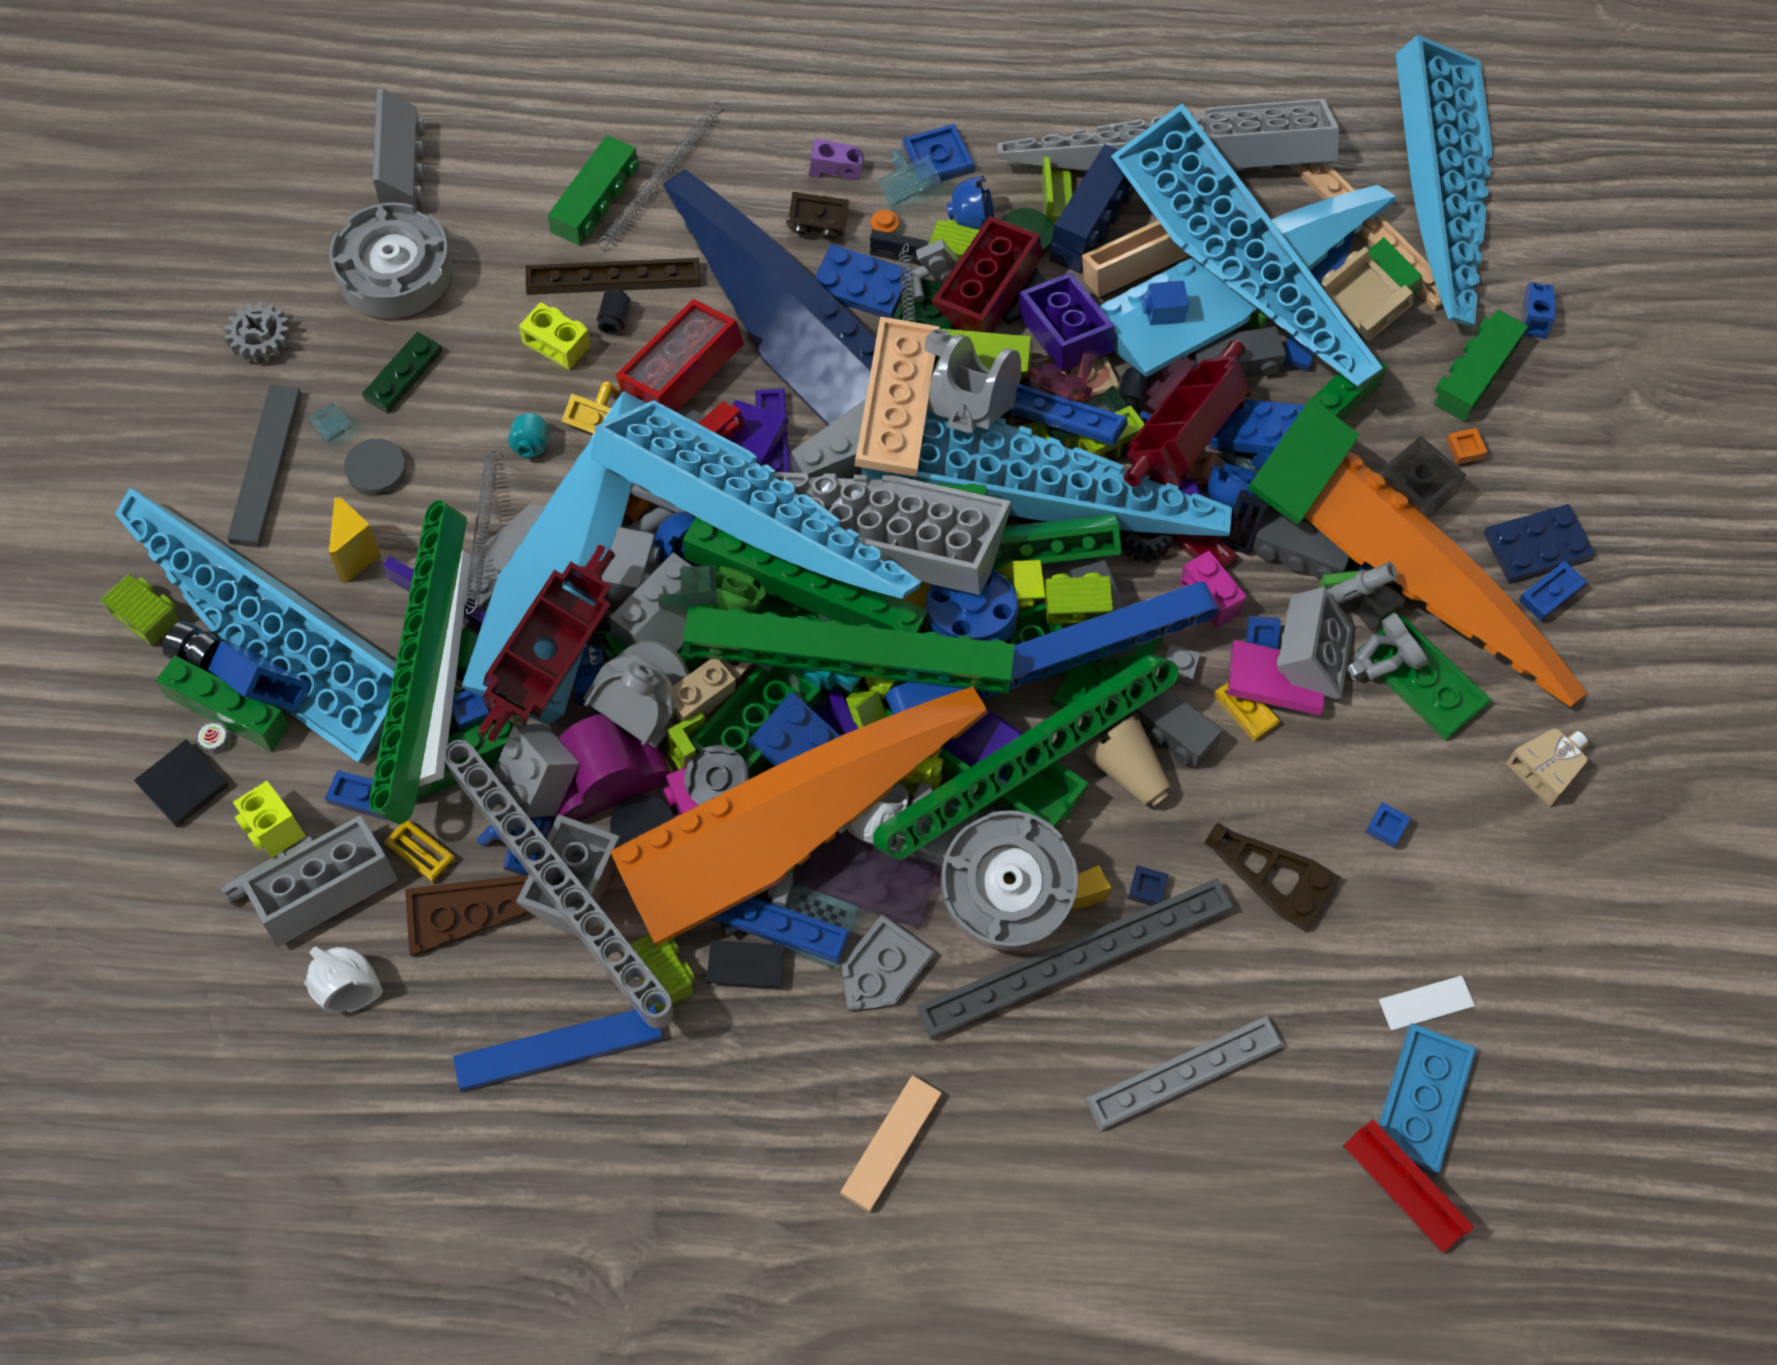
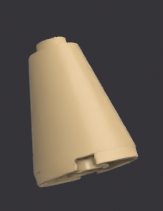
[1085,715,1170,807]

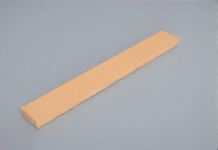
[1291,163,1443,311]

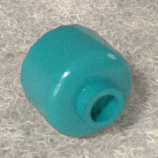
[508,413,550,458]

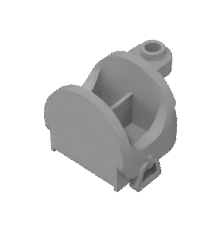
[924,329,1021,433]
[583,641,690,748]

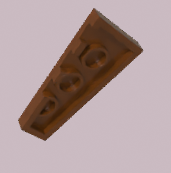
[405,875,530,957]

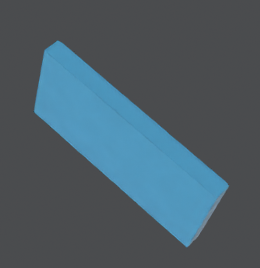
[1378,1023,1477,1176]

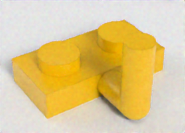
[561,382,620,434]

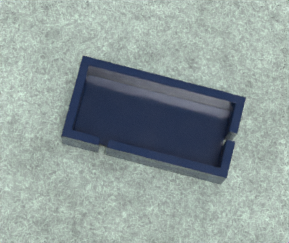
[1049,144,1134,274]

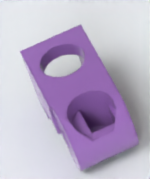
[808,138,864,180]

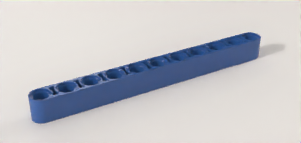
[885,582,1219,714]

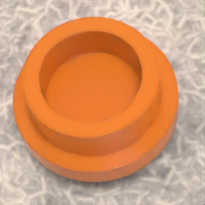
[870,210,899,234]

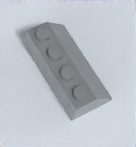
[373,89,425,212]
[467,504,545,612]
[240,815,398,947]

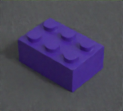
[1019,272,1115,372]

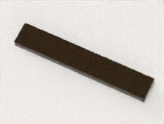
[526,258,701,295]

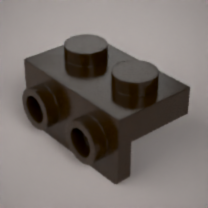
[786,192,850,239]

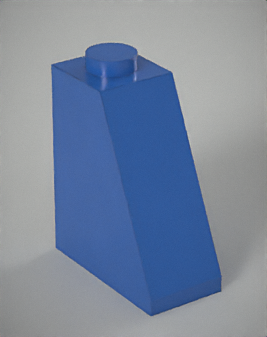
[208,641,311,712]

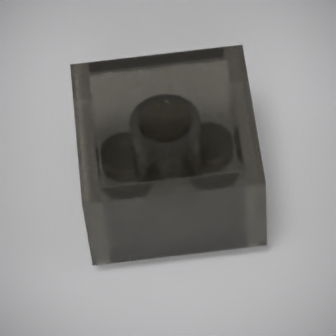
[1379,436,1466,519]

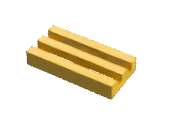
[383,820,456,884]

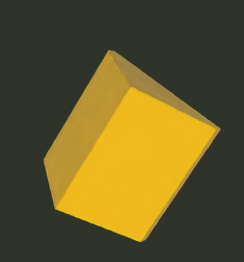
[329,497,381,583]

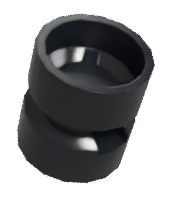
[163,620,224,674]

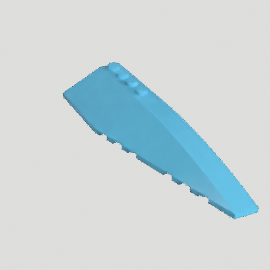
[1396,35,1493,327]
[1099,185,1396,377]
[590,400,921,599]
[861,405,1232,536]
[115,488,396,763]

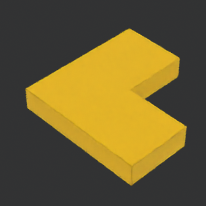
[1214,683,1280,742]

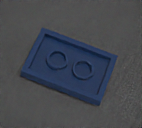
[1483,504,1595,584]

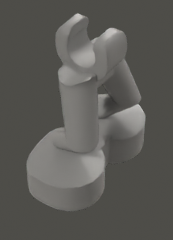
[1347,613,1428,682]

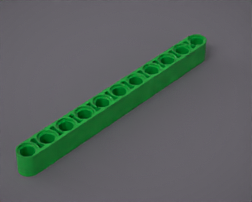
[369,500,467,824]
[873,655,1179,859]

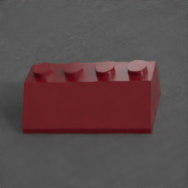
[931,216,1043,333]

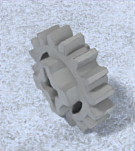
[224,302,292,363]

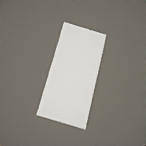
[1378,976,1475,1030]

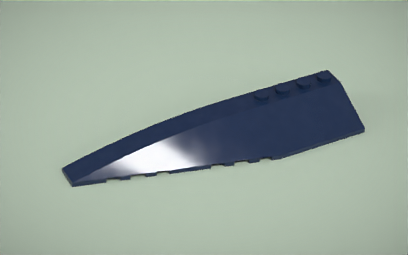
[663,169,876,426]

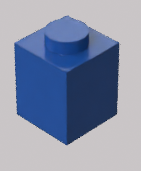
[1142,280,1189,325]

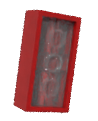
[615,299,744,412]

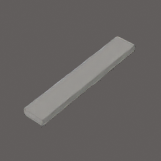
[1085,1016,1284,1132]

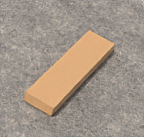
[840,1075,942,1213]

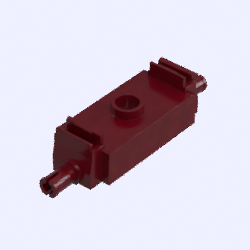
[1123,340,1251,487]
[477,545,615,742]

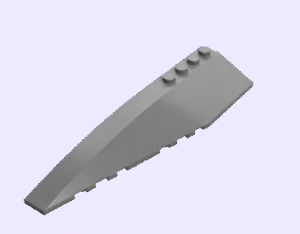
[997,99,1339,171]
[631,472,1011,595]

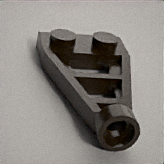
[1204,822,1340,932]

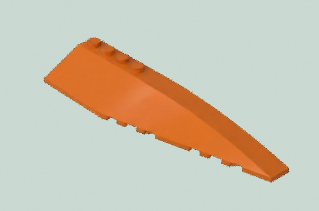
[1304,451,1587,707]
[610,686,988,946]

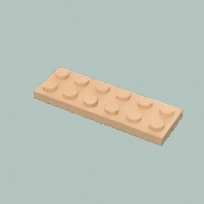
[854,317,939,477]

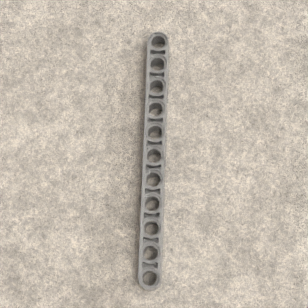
[444,740,674,1029]

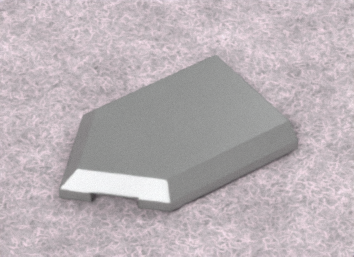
[841,914,935,1011]

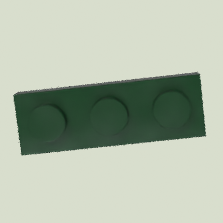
[362,332,442,414]

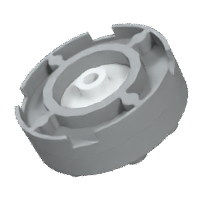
[329,202,453,319]
[941,810,1078,950]

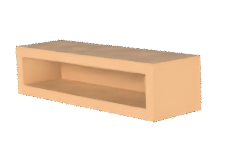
[1082,221,1190,297]

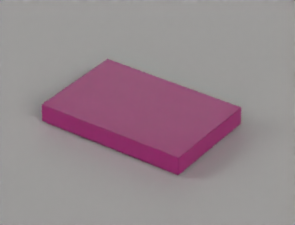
[1227,640,1324,715]

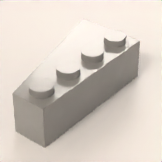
[791,399,866,478]

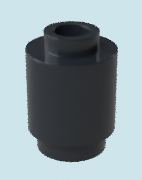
[597,289,632,335]
[1115,367,1150,412]

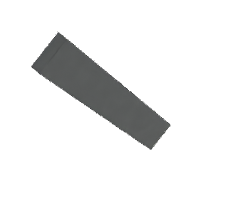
[227,385,301,547]

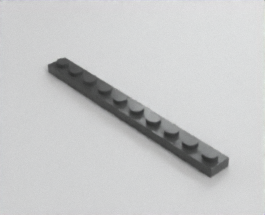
[917,878,1233,1040]

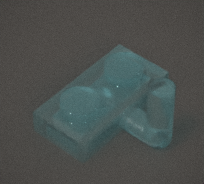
[878,148,941,208]

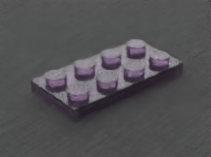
[794,832,940,929]

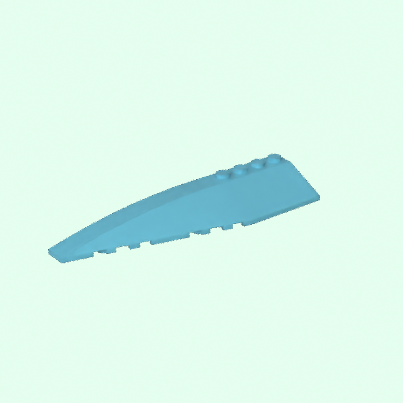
[1111,103,1383,387]
[461,391,646,725]

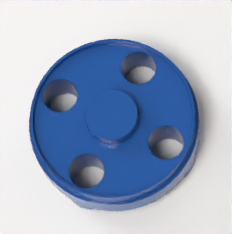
[926,570,1018,641]

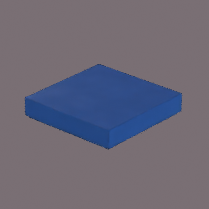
[902,123,975,187]

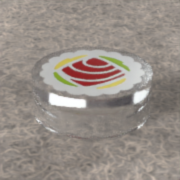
[195,721,231,755]

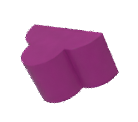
[551,714,674,823]

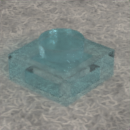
[308,402,352,444]

